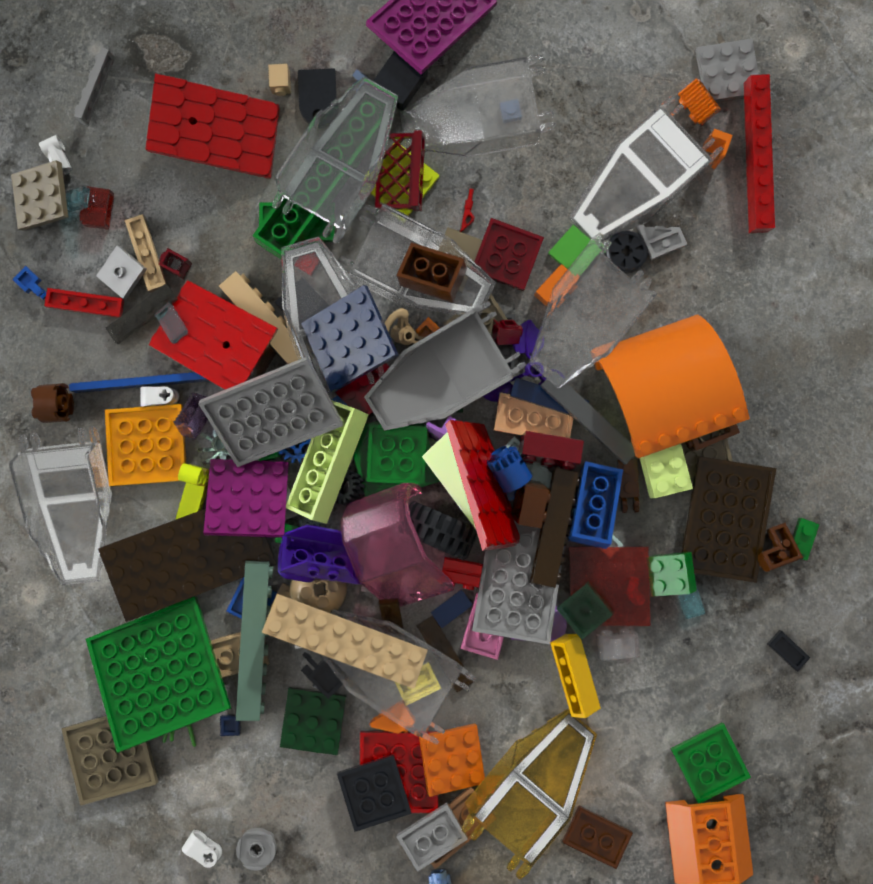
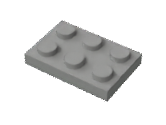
[396,803,468,872]

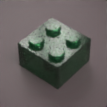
[556,581,614,640]

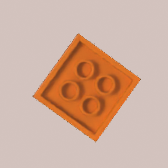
[419,724,486,797]

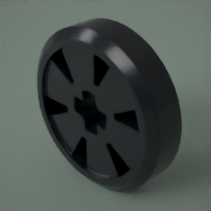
[605,231,648,273]

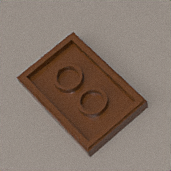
[562,805,633,869]

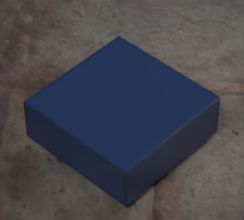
[220,715,241,736]

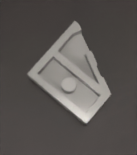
[637,225,687,261]

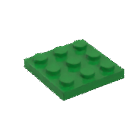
[366,424,427,485]
[670,722,751,804]

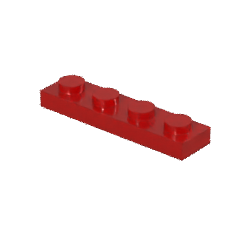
[44,288,124,318]

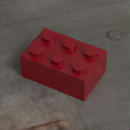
[518,431,584,471]

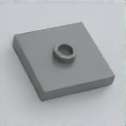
[96,245,147,299]

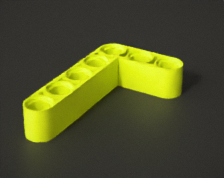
[175,463,209,520]

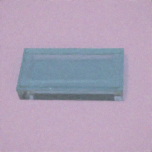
[155,303,189,344]

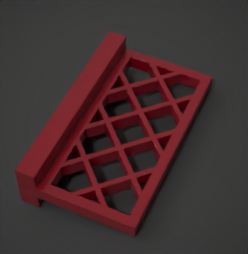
[375,130,425,211]

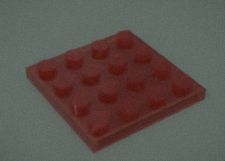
[569,547,651,626]

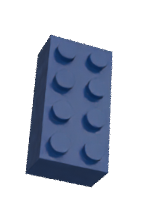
[568,461,623,549]

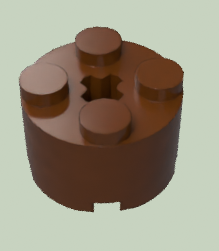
[31,383,74,423]

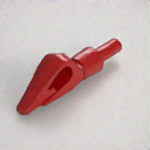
[460,189,475,232]

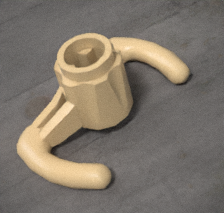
[384,308,425,345]

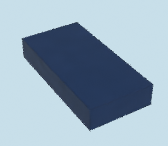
[431,589,473,628]

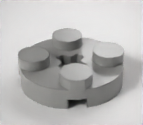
[236,828,277,871]

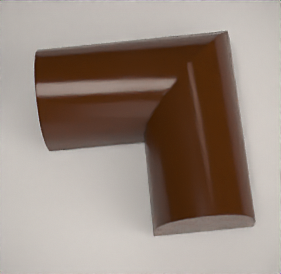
[758,523,803,572]

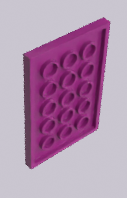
[366,0,497,74]

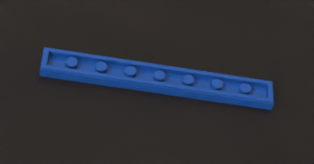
[69,372,209,393]

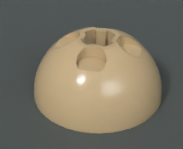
[289,579,347,614]

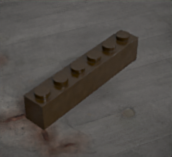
[529,468,580,588]

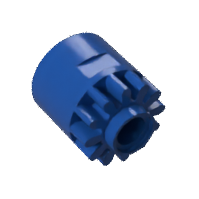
[487,446,533,493]

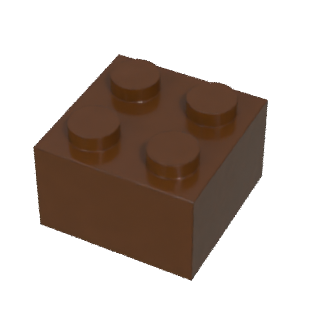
[511,480,551,528]

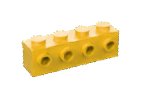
[550,634,601,718]

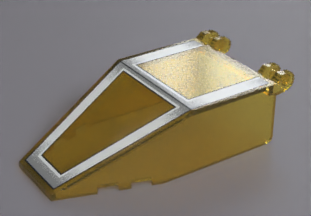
[461,708,597,879]

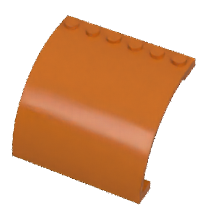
[591,314,750,458]

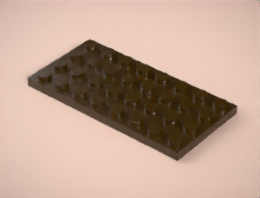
[98,508,276,622]

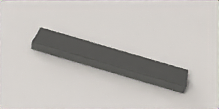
[540,371,635,465]

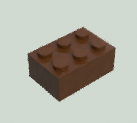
[396,242,467,303]

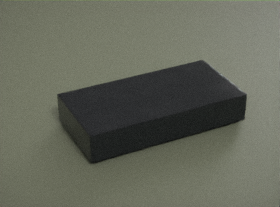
[767,630,810,672]

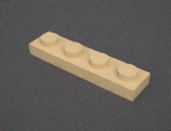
[125,214,168,292]

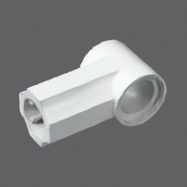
[39,135,72,175]

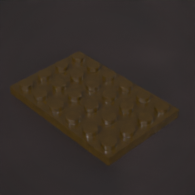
[681,456,777,583]

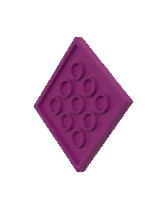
[203,459,289,537]

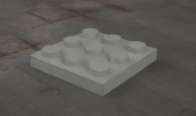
[695,39,759,102]

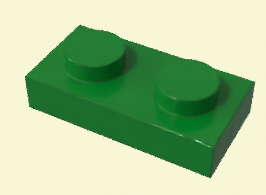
[793,518,820,561]

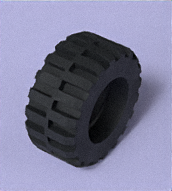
[399,501,478,560]

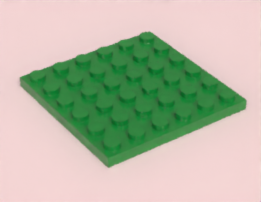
[86,596,232,753]

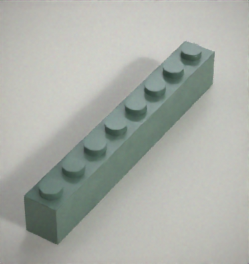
[236,560,273,721]

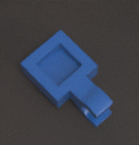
[12,266,46,300]

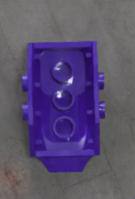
[278,525,364,585]

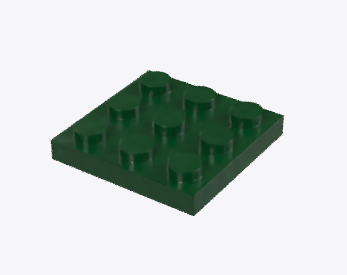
[280,687,346,755]

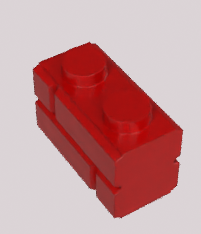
[440,556,483,590]

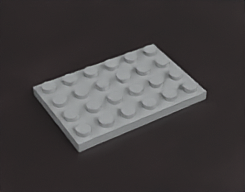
[198,356,343,467]
[472,520,567,645]

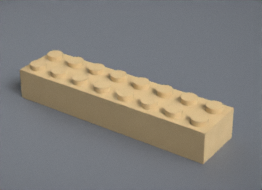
[262,594,428,689]

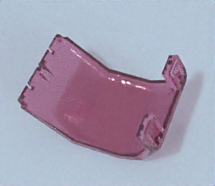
[340,483,454,607]

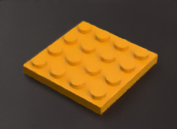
[105,404,187,486]

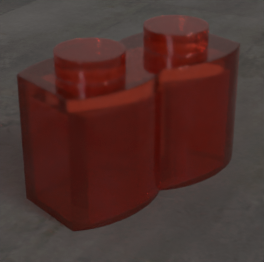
[79,186,114,230]

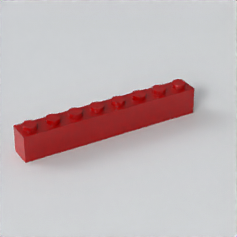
[744,74,775,233]

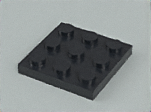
[337,754,412,832]

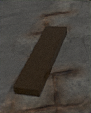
[416,615,473,692]

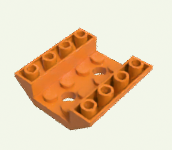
[665,794,753,884]

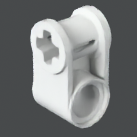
[140,386,180,407]
[182,830,222,868]

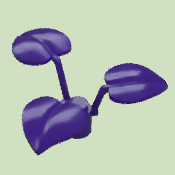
[482,320,568,402]

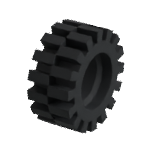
[335,470,365,506]

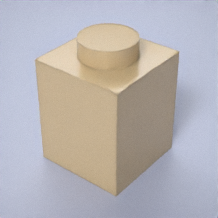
[268,64,291,96]

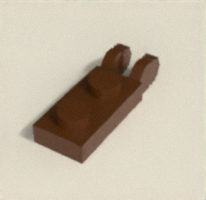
[617,459,640,513]

